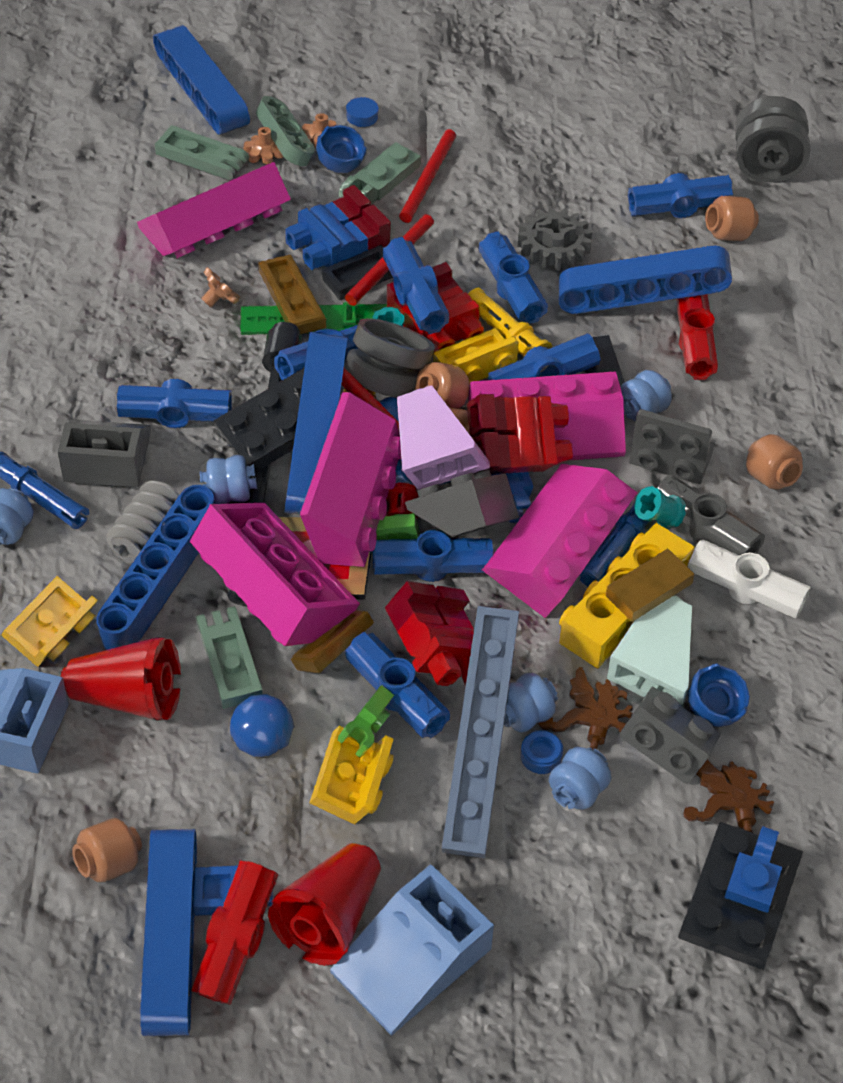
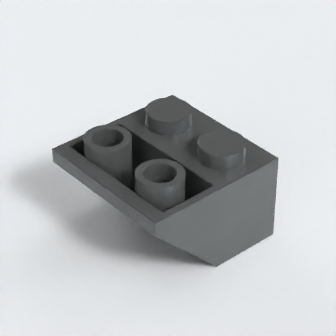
[58,420,151,487]
[405,470,519,536]

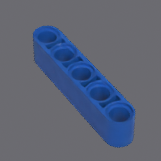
[153,25,250,135]
[559,246,732,314]
[285,332,348,515]
[96,485,215,650]
[140,829,197,1037]

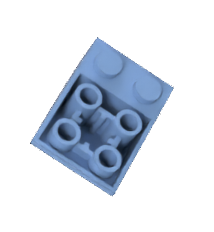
[0,668,69,774]
[330,864,494,1036]

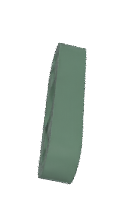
[256,96,315,166]

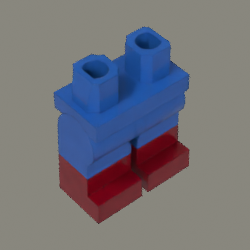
[285,185,391,270]

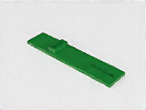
[241,302,387,335]

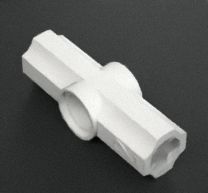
[688,539,811,619]

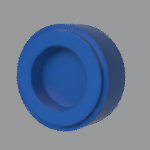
[346,97,378,127]
[520,730,563,774]

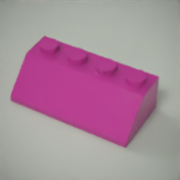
[136,162,291,258]
[468,372,626,461]
[300,392,402,567]
[482,464,637,618]
[189,503,360,646]

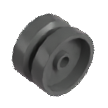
[735,96,811,183]
[344,318,435,398]

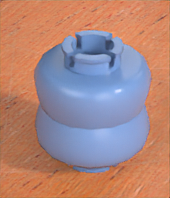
[620,370,672,422]
[200,455,257,504]
[0,488,33,545]
[504,672,558,732]
[549,747,612,810]

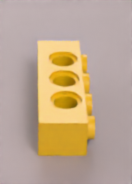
[559,523,695,669]

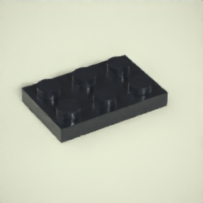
[213,367,305,472]
[678,822,803,970]

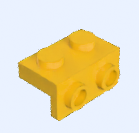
[433,328,519,385]
[1,576,98,667]
[309,725,394,825]

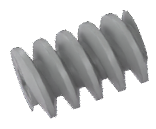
[106,481,180,565]

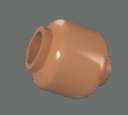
[705,196,759,241]
[415,362,470,409]
[746,434,803,490]
[72,818,142,883]

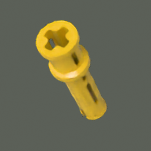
[468,287,553,357]

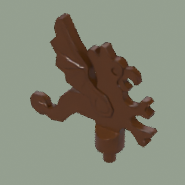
[538,667,633,750]
[683,759,774,833]

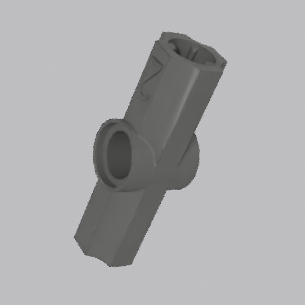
[658,475,765,555]

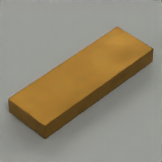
[258,254,326,334]

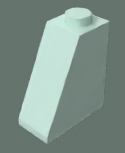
[607,595,692,708]

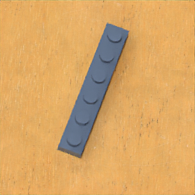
[442,606,519,858]

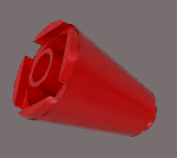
[60,637,181,721]
[267,843,381,966]

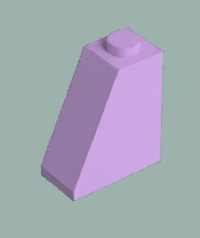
[397,385,490,490]

